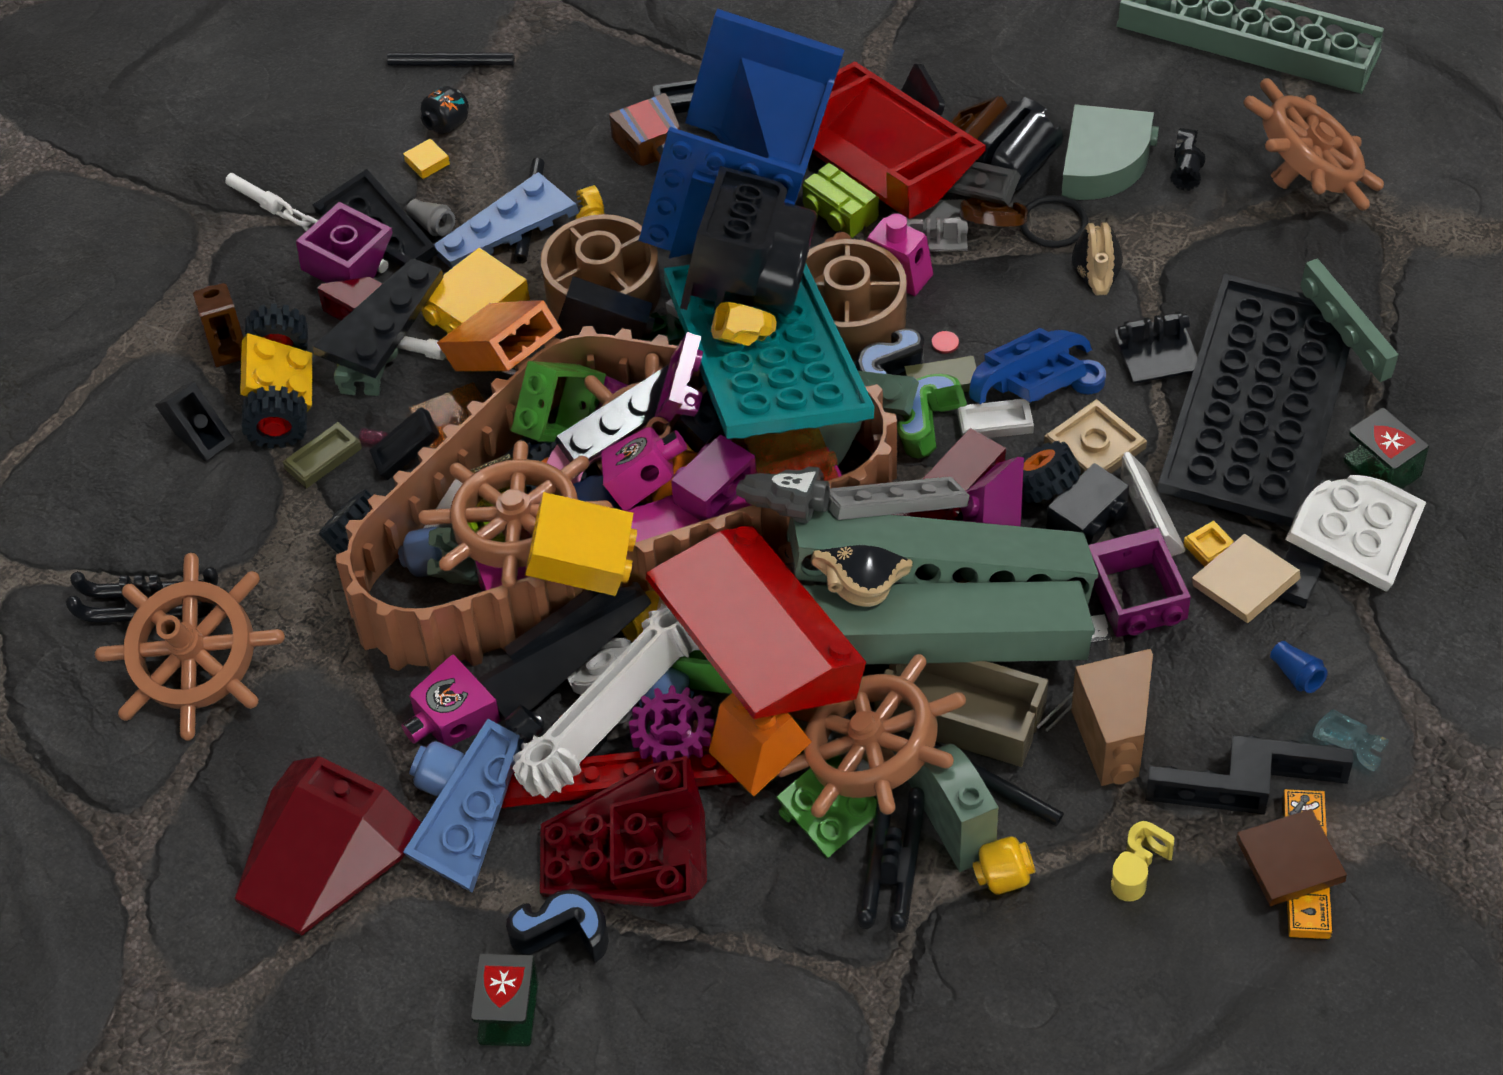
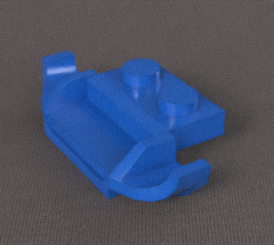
[969,328,1092,404]

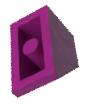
[961,457,1024,527]

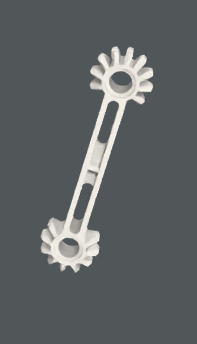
[513,603,700,798]

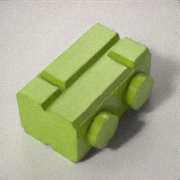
[802,163,879,238]

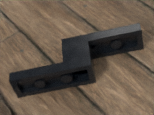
[1145,735,1353,815]

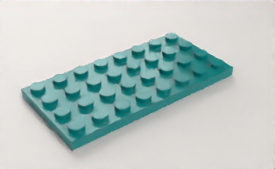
[664,264,875,439]

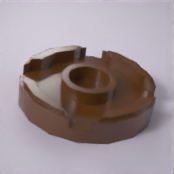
[959,198,1028,227]

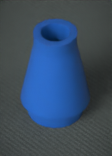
[1270,641,1328,693]

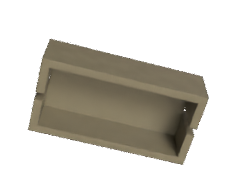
[874,661,1049,767]

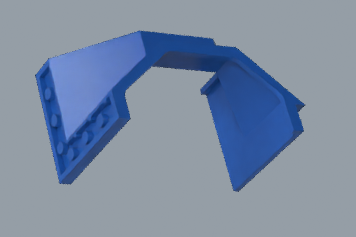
[638,9,844,259]

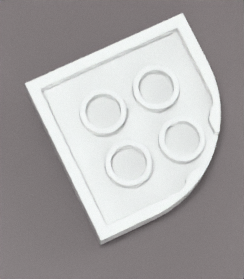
[1285,475,1426,592]

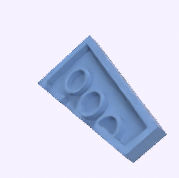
[434,172,579,269]
[403,719,523,893]

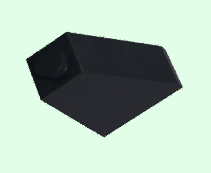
[554,276,655,340]

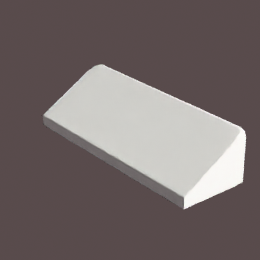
[1120,452,1185,556]

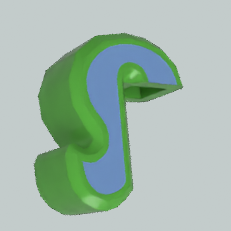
[897,373,967,458]

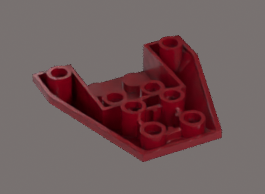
[235,756,421,936]
[540,756,707,907]

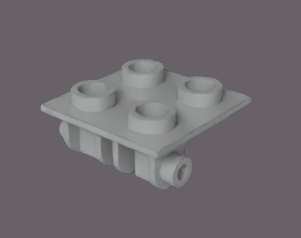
[898,199,968,252]

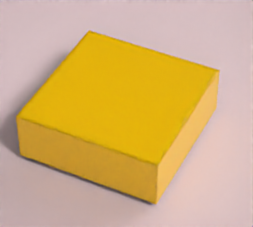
[403,139,450,179]
[1183,520,1234,567]

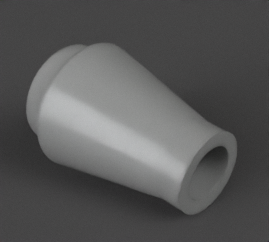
[406,199,455,237]

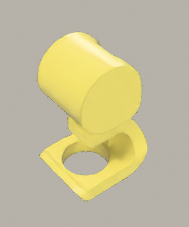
[1111,821,1174,901]

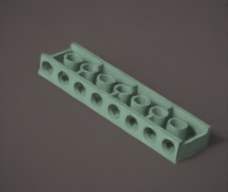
[1116,0,1384,94]
[786,509,1098,605]
[804,581,1095,664]

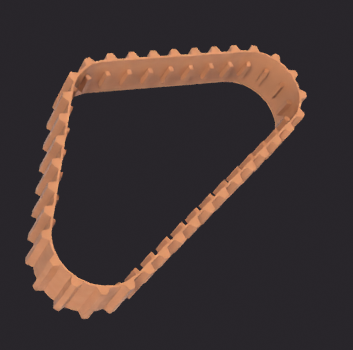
[336,326,897,673]

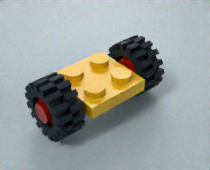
[240,304,312,449]

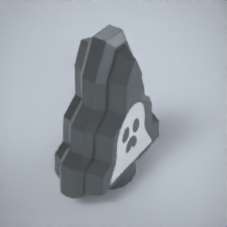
[736,467,830,523]

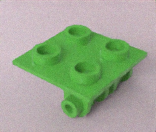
[776,756,877,858]

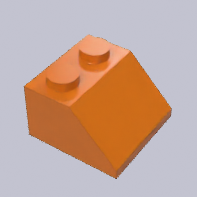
[709,692,812,796]

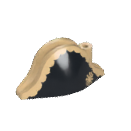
[1072,222,1123,295]
[811,545,913,607]

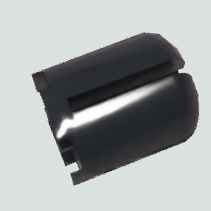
[976,97,1064,191]

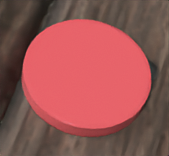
[932,331,959,354]

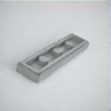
[828,477,970,520]

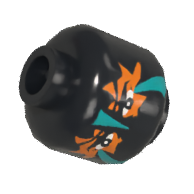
[420,86,469,134]

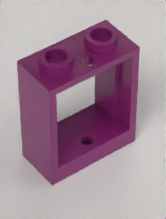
[1088,528,1191,638]

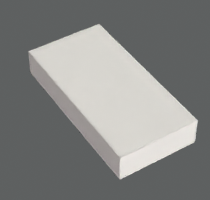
[957,399,1034,438]

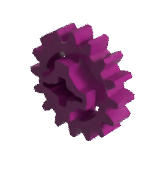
[629,685,715,763]

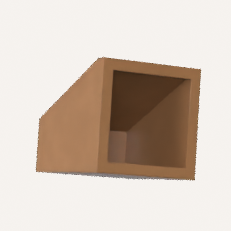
[1071,649,1153,786]

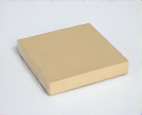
[1044,399,1147,475]
[1192,534,1301,624]

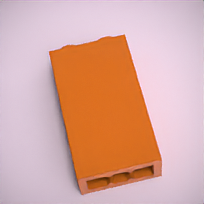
[437,300,562,371]

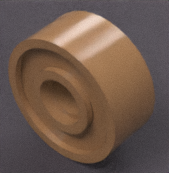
[541,214,661,320]
[806,239,907,361]

